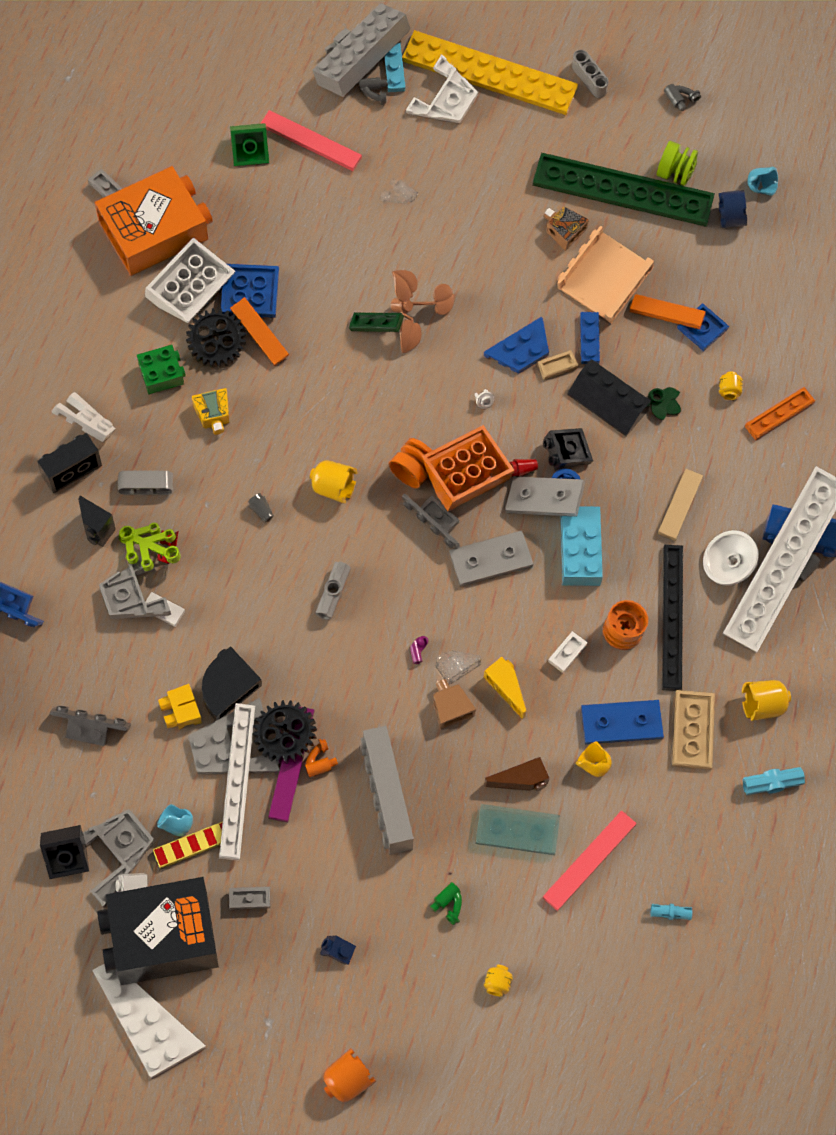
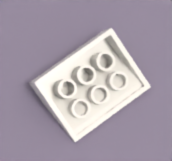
[145,238,235,323]

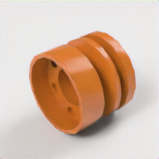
[388,438,433,488]
[603,600,648,650]

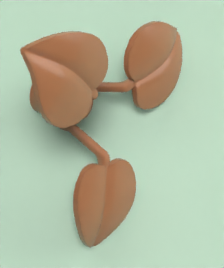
[391,270,454,353]

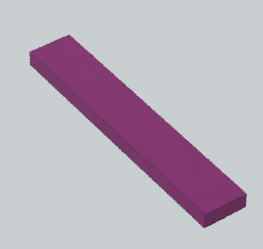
[268,707,315,823]

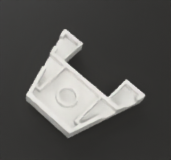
[406,55,478,123]
[51,392,116,442]

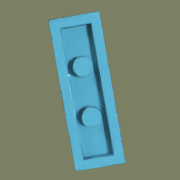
[384,43,405,92]

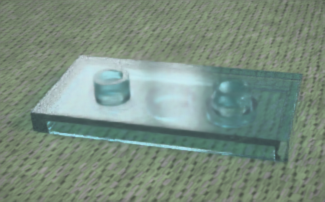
[475,804,560,855]

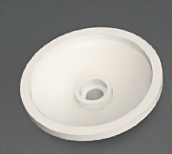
[703,530,758,586]

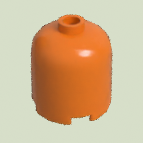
[323,1048,377,1102]

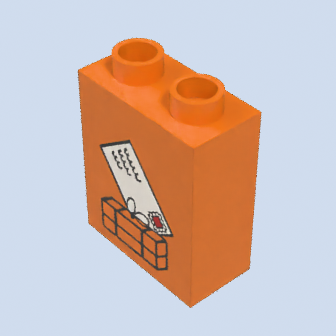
[94,166,213,276]

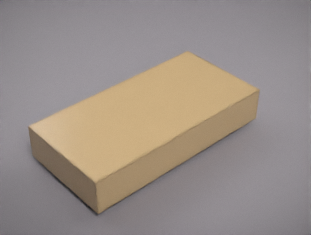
[537,350,578,380]

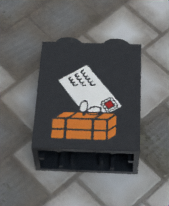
[97,877,219,985]

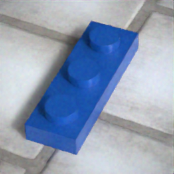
[580,312,600,364]

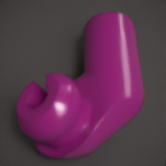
[410,636,429,664]

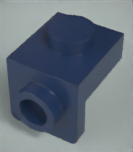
[320,935,356,965]

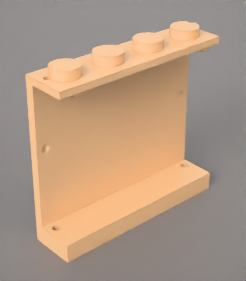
[557,226,654,324]

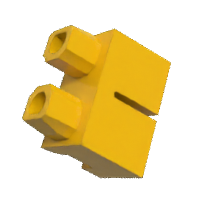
[158,684,202,730]

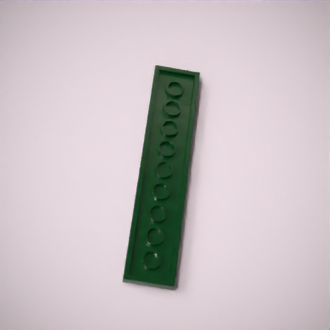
[532,152,715,227]

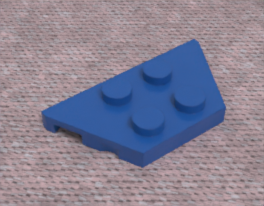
[484,317,549,374]

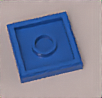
[677,303,729,352]

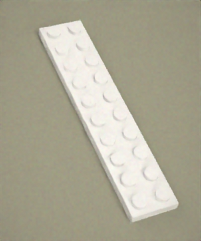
[723,466,836,653]

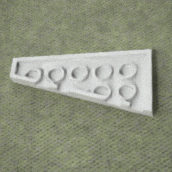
[92,964,206,1079]

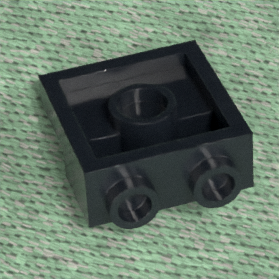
[543,428,593,471]

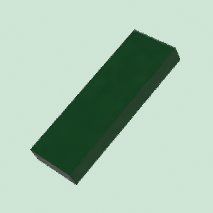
[349,312,404,332]

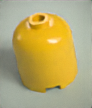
[310,460,358,504]
[742,680,791,721]

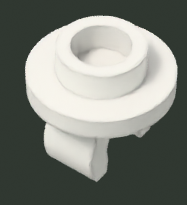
[475,389,494,409]

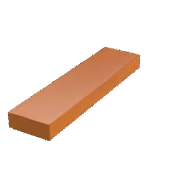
[630,294,706,329]
[230,297,289,366]
[745,387,815,440]

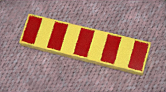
[153,821,223,869]

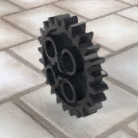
[186,308,246,368]
[252,700,317,764]

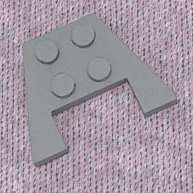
[99,557,171,619]

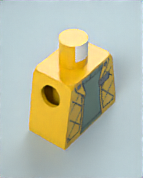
[192,388,229,435]

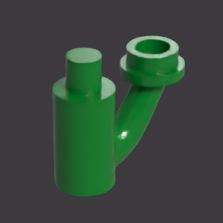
[430,882,462,925]

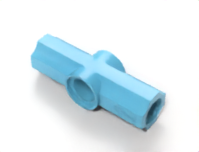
[742,767,805,795]

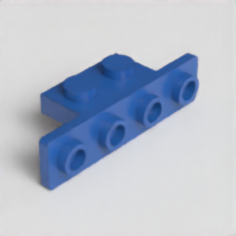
[0,582,44,627]

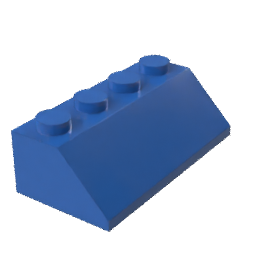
[762,504,836,557]

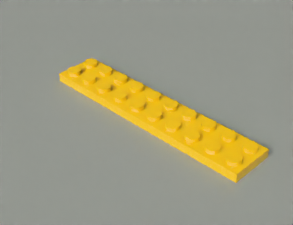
[402,30,578,115]

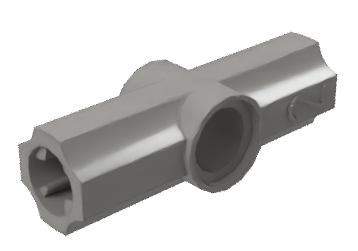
[316,561,351,620]

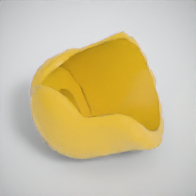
[576,741,612,777]

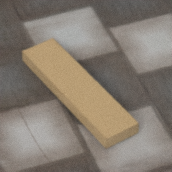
[658,469,703,541]

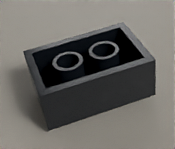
[37,433,102,494]

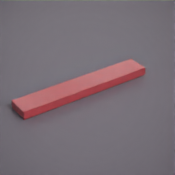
[260,110,362,171]
[543,810,637,911]

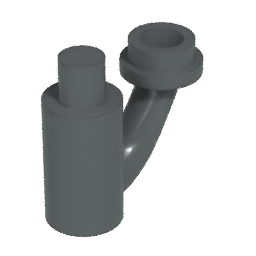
[359,77,388,105]
[664,84,701,111]

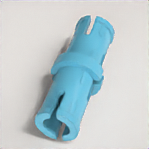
[650,904,692,920]

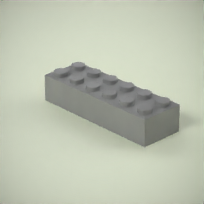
[313,3,411,97]
[360,726,414,855]

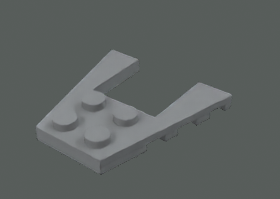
[188,698,279,775]
[83,809,155,907]

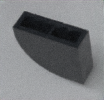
[202,646,262,721]

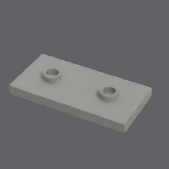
[505,477,585,517]
[449,531,533,586]

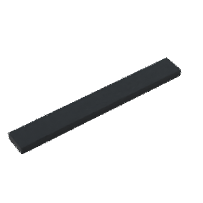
[662,544,683,691]

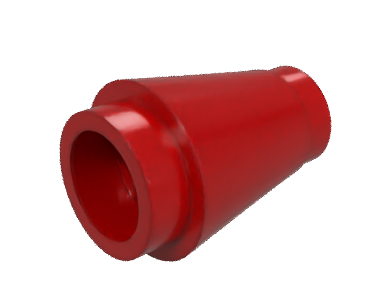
[509,459,538,477]

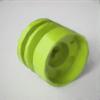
[656,141,698,186]

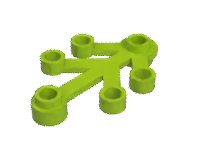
[118,522,181,571]

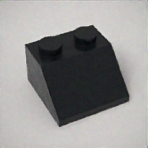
[78,495,116,547]
[40,825,89,879]

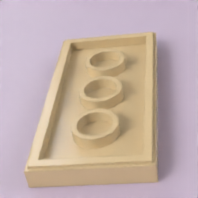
[672,690,715,770]

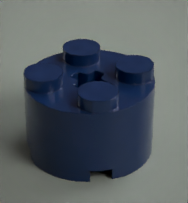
[718,190,747,228]

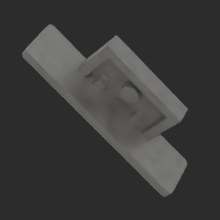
[402,493,460,549]
[50,705,131,746]

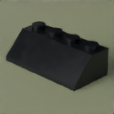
[567,359,651,437]

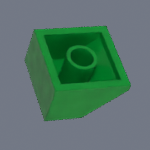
[230,123,269,166]

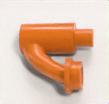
[305,739,338,778]

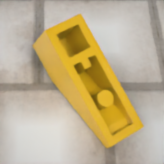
[483,657,526,719]

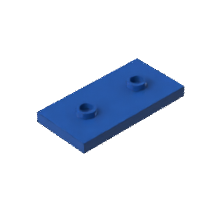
[581,700,664,745]

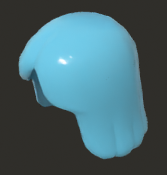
[747,166,778,196]
[157,804,193,836]

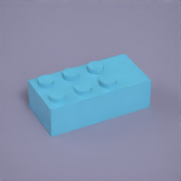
[560,506,603,586]

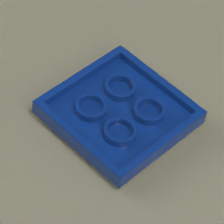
[221,264,279,318]

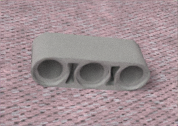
[572,50,609,98]
[118,471,173,495]

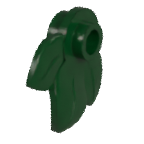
[648,387,681,420]

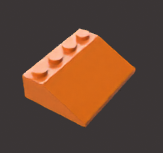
[421,425,514,511]

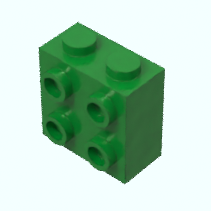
[137,345,186,395]

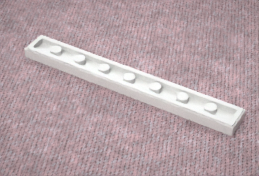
[219,703,255,861]

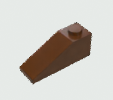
[484,757,549,791]

